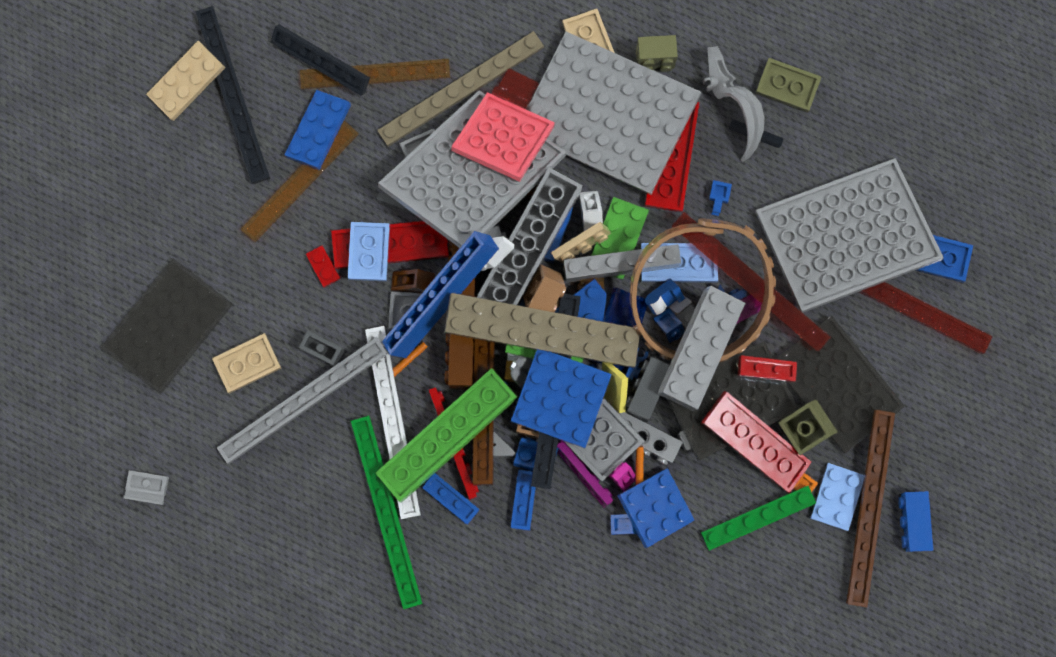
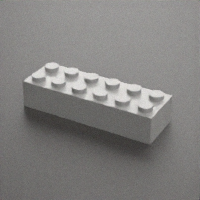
[657,286,745,410]

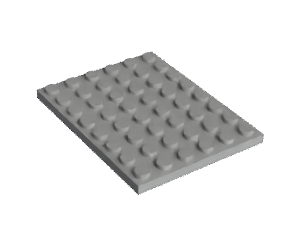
[527,32,701,195]
[378,90,566,248]
[755,158,944,313]

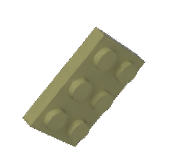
[755,58,821,113]

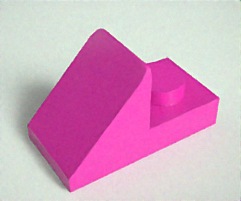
[609,462,636,492]

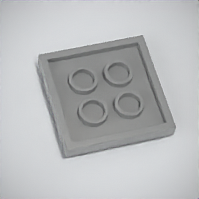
[564,398,645,481]

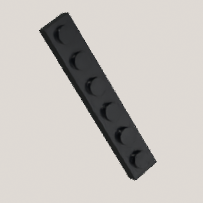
[270,24,370,96]

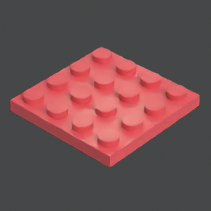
[451,92,555,182]

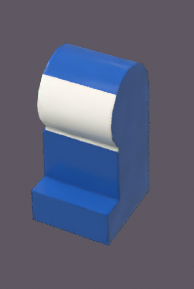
[645,278,686,315]

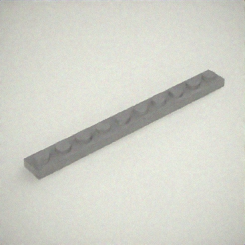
[217,337,388,464]

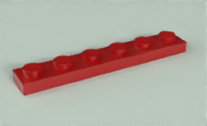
[429,387,479,500]

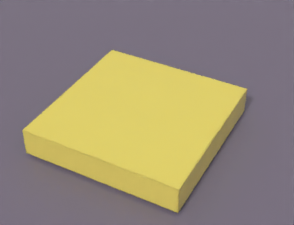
[602,362,628,413]

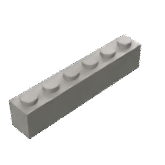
[563,244,681,283]

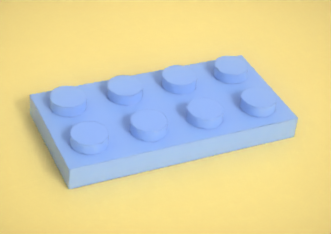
[641,243,718,283]

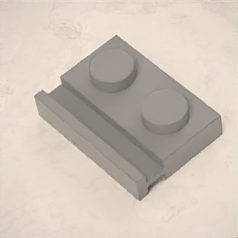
[124,470,169,505]

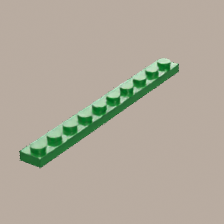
[351,416,423,610]

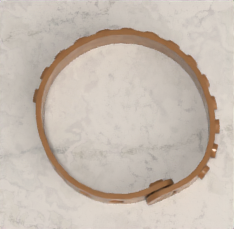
[630,218,776,362]

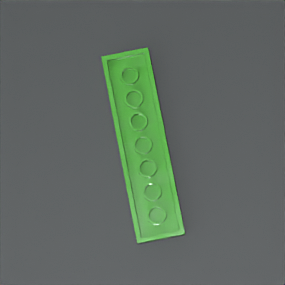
[376,368,518,503]

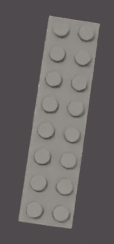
[476,167,583,305]

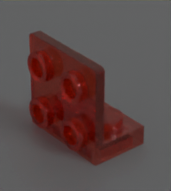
[492,68,540,110]

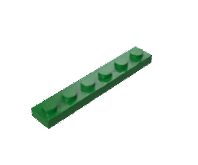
[701,486,816,551]

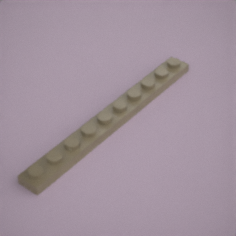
[377,31,544,147]

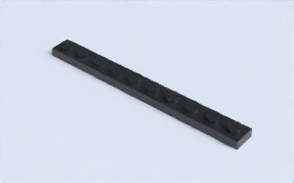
[195,6,271,184]
[531,294,581,490]

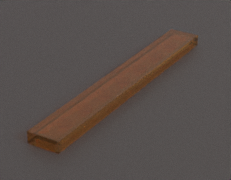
[300,59,450,89]
[241,121,359,243]

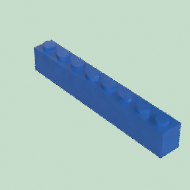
[382,231,499,358]

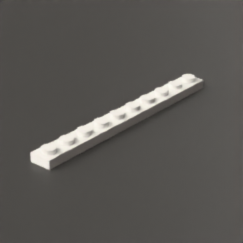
[365,326,421,519]

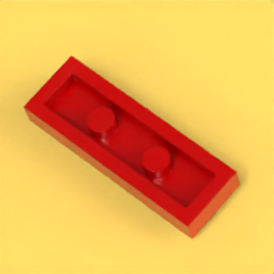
[738,355,797,382]

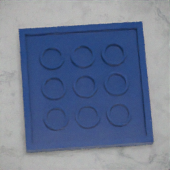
[511,350,612,449]

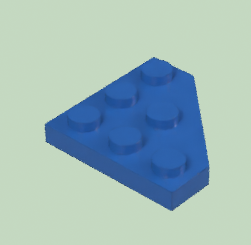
[554,278,607,322]

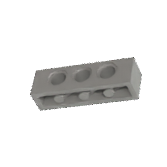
[619,412,683,465]

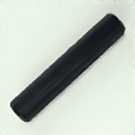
[729,119,783,148]

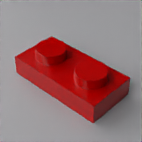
[306,245,340,288]

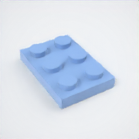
[348,222,390,281]
[810,463,865,531]

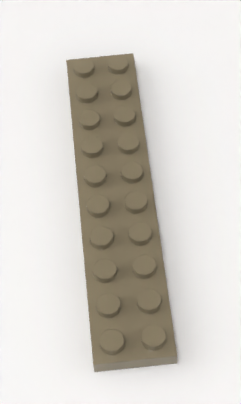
[444,293,640,368]

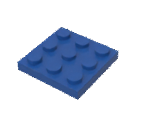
[617,468,694,548]

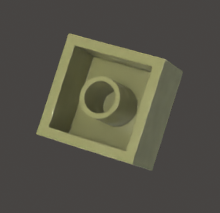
[636,35,678,72]
[778,400,837,455]

